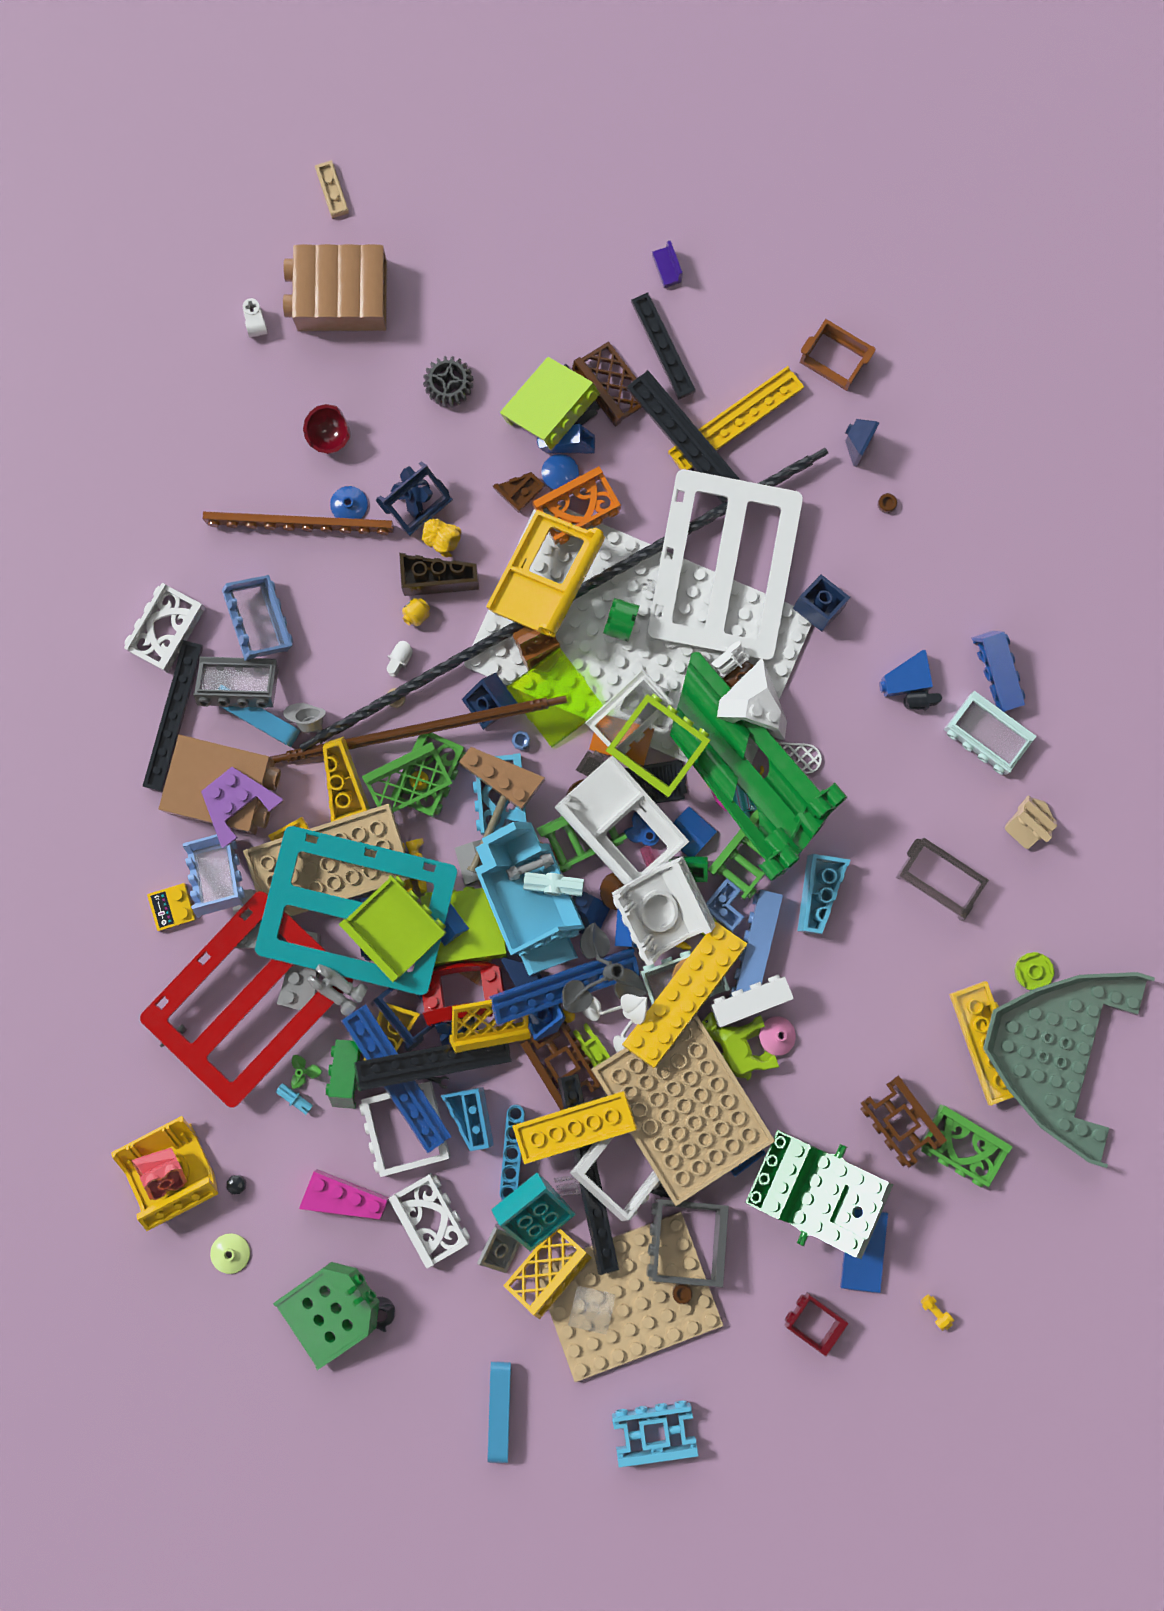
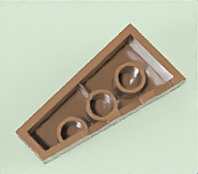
[459,747,545,811]

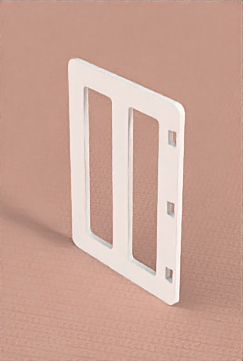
[647,469,803,660]

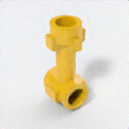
[920,1294,955,1331]

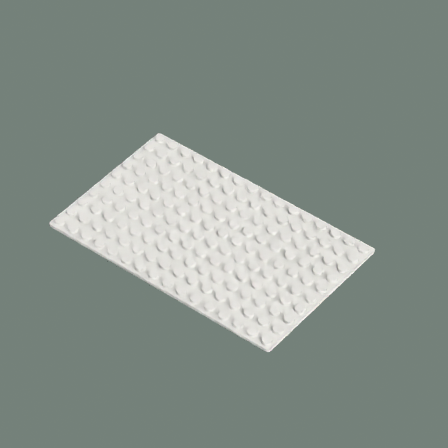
[464,507,812,766]

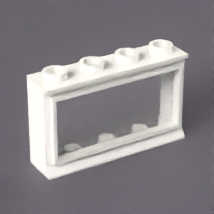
[585,669,674,754]

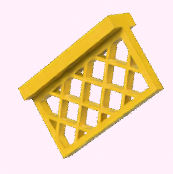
[449,1000,530,1053]
[503,1228,592,1320]

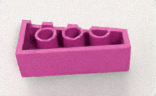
[299,1169,389,1219]

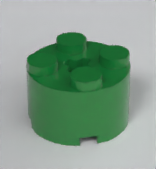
[603,598,640,642]

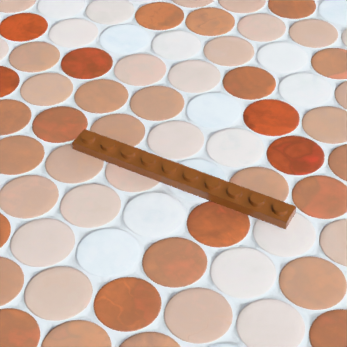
[202,511,394,535]

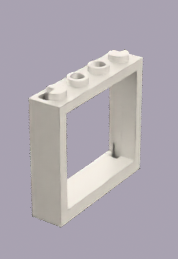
[359,1081,450,1177]
[570,1137,661,1221]

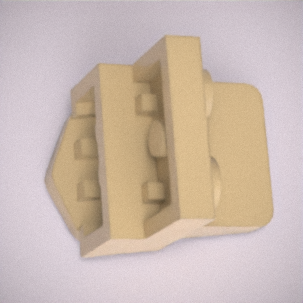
[1005,795,1057,849]

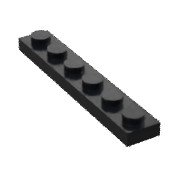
[631,292,696,400]

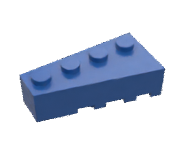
[972,631,1025,712]

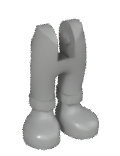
[307,964,368,1016]

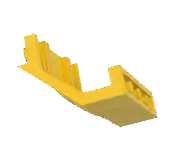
[111,1116,218,1231]

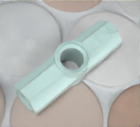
[523,872,584,896]

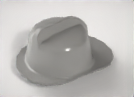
[283,703,326,733]

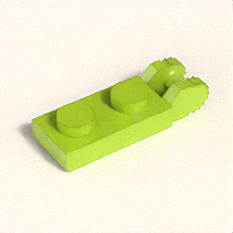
[573,1023,610,1067]

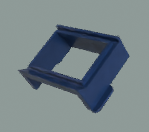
[376,461,453,536]
[370,988,435,1051]

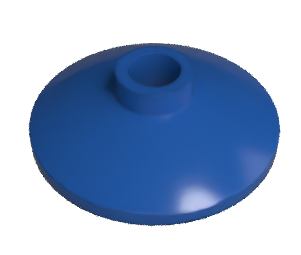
[330,486,368,519]

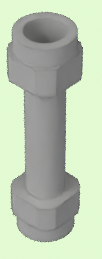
[506,853,554,881]

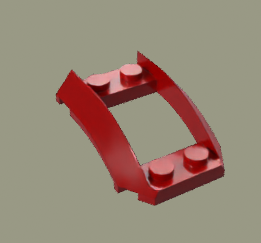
[422,961,504,1026]

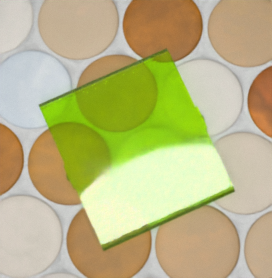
[506,647,603,747]

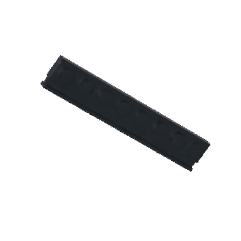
[626,370,740,503]
[354,1043,512,1091]

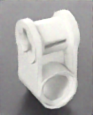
[243,298,268,338]

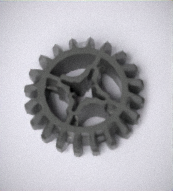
[423,356,474,407]

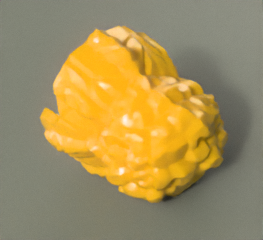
[422,519,462,558]

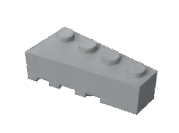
[277,930,321,1010]

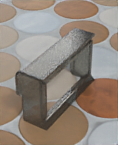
[896,838,989,921]

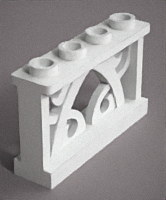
[124,583,206,673]
[388,1173,470,1269]

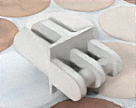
[387,641,413,677]
[712,641,750,678]

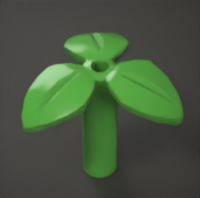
[291,1055,322,1089]

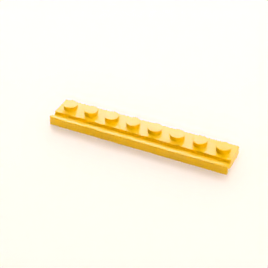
[668,366,804,470]

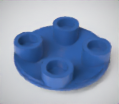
[541,454,579,490]

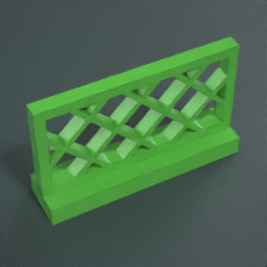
[362,742,452,813]

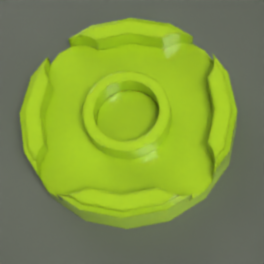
[1014,952,1054,990]

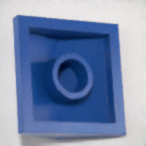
[673,806,717,857]
[528,1004,566,1041]

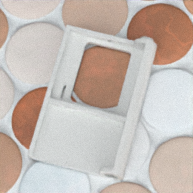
[555,756,689,885]

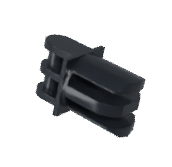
[903,689,942,711]

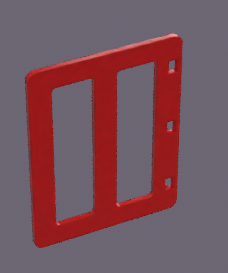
[140,891,353,1108]

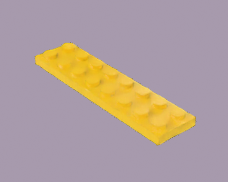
[622,922,747,1069]

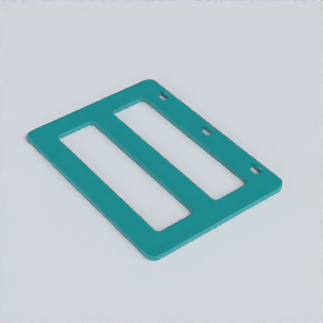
[255,826,458,995]

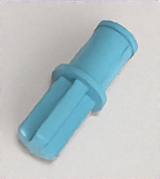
[276,1084,313,1115]

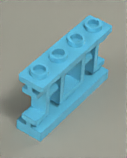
[612,1400,698,1467]

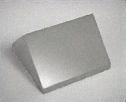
[477,1223,520,1273]

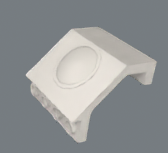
[612,856,715,966]

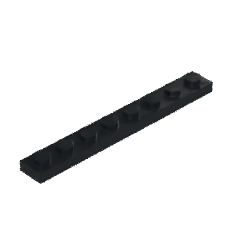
[142,640,203,792]

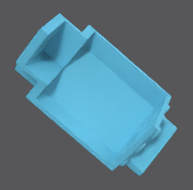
[475,822,585,976]

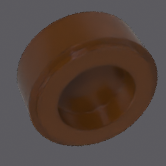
[877,493,897,513]
[672,1284,692,1304]

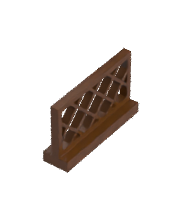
[571,341,642,427]

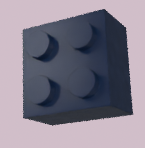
[793,574,851,632]

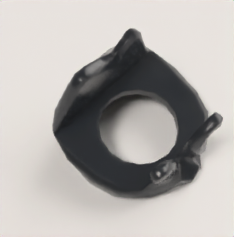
[376,1297,395,1332]

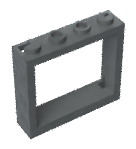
[646,1199,728,1287]

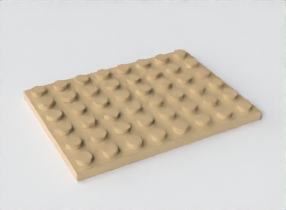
[591,1014,775,1206]
[534,1212,723,1382]

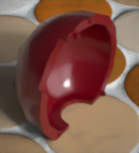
[303,404,351,454]

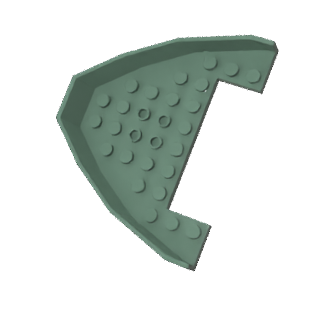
[983,972,1155,1168]

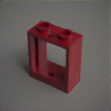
[784,1292,849,1356]

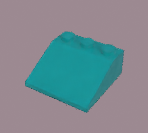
[491,1172,576,1252]

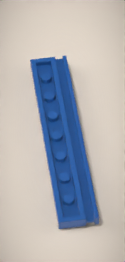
[490,948,640,1025]
[341,1004,452,1153]

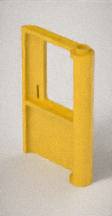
[486,510,605,637]

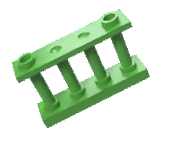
[708,810,766,900]
[536,816,627,873]

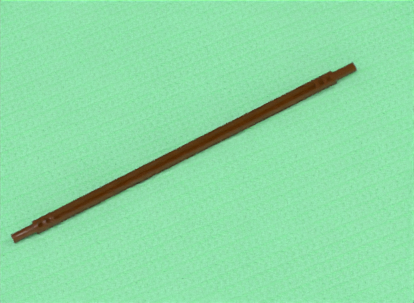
[270,695,568,763]

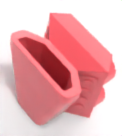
[132,1148,187,1200]

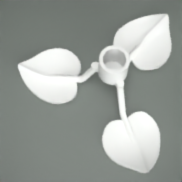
[582,994,647,1052]

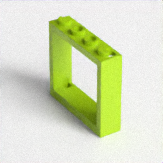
[606,693,711,797]

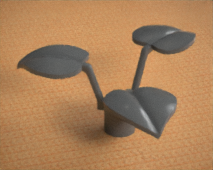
[562,923,648,1013]

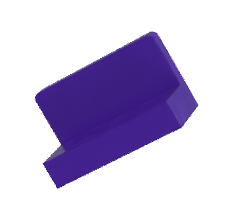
[652,240,683,288]

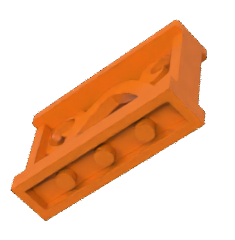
[533,466,621,545]

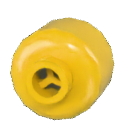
[402,598,430,626]

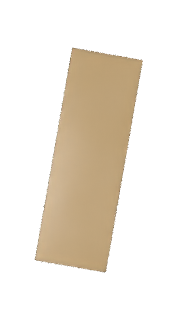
[315,160,349,218]

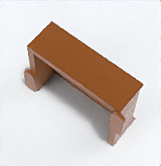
[799,319,876,391]

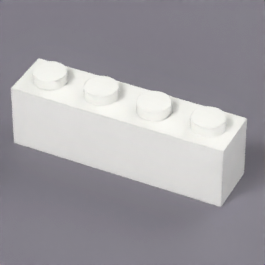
[710,974,794,1027]

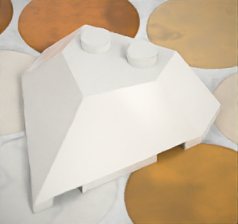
[717,658,787,740]

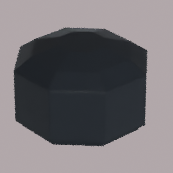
[226,1175,246,1195]

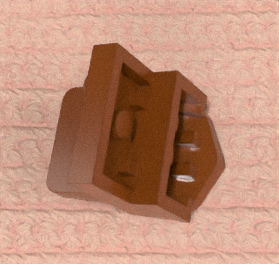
[513,627,562,672]

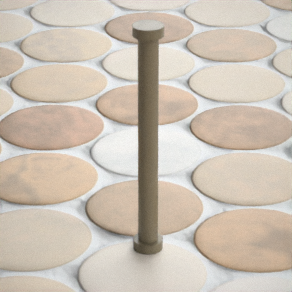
[467,796,507,874]

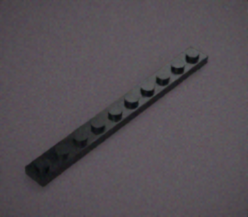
[557,1074,619,1275]

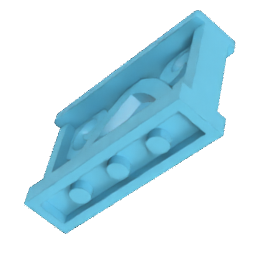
[473,753,527,835]

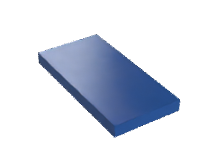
[840,1208,888,1293]

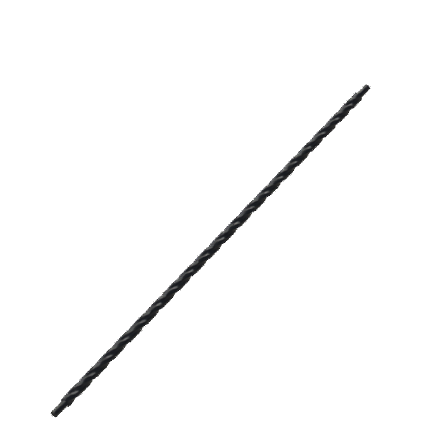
[299,448,828,752]

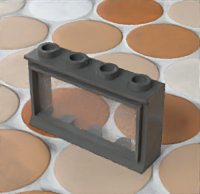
[193,657,279,708]

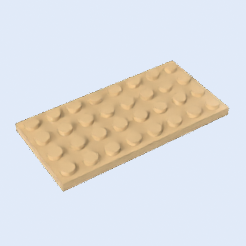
[243,804,410,916]

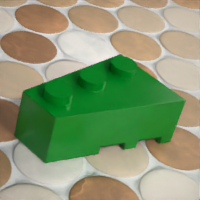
[325,1039,361,1109]

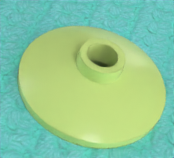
[210,1233,250,1274]

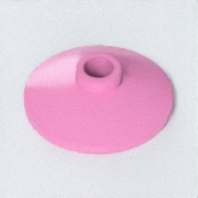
[759,1016,796,1056]

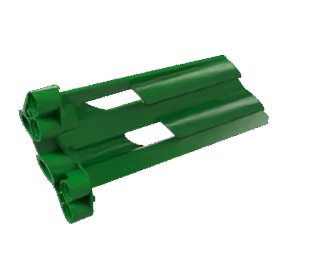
[670,651,848,881]

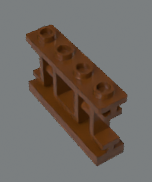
[520,1021,601,1110]
[860,1075,947,1168]

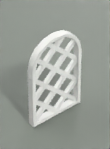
[778,742,822,774]

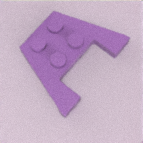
[201,767,284,849]

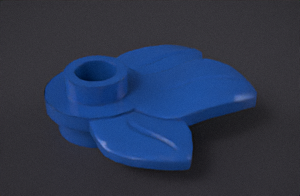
[624,812,659,846]

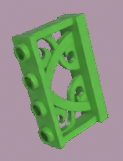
[391,733,466,818]
[921,1104,1013,1188]

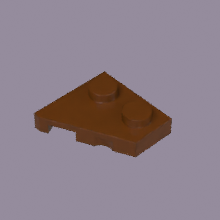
[493,472,545,513]

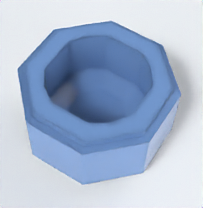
[512,731,531,750]

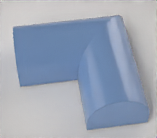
[706,878,745,932]

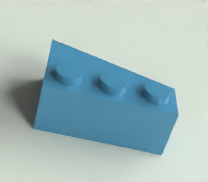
[441,1087,494,1151]

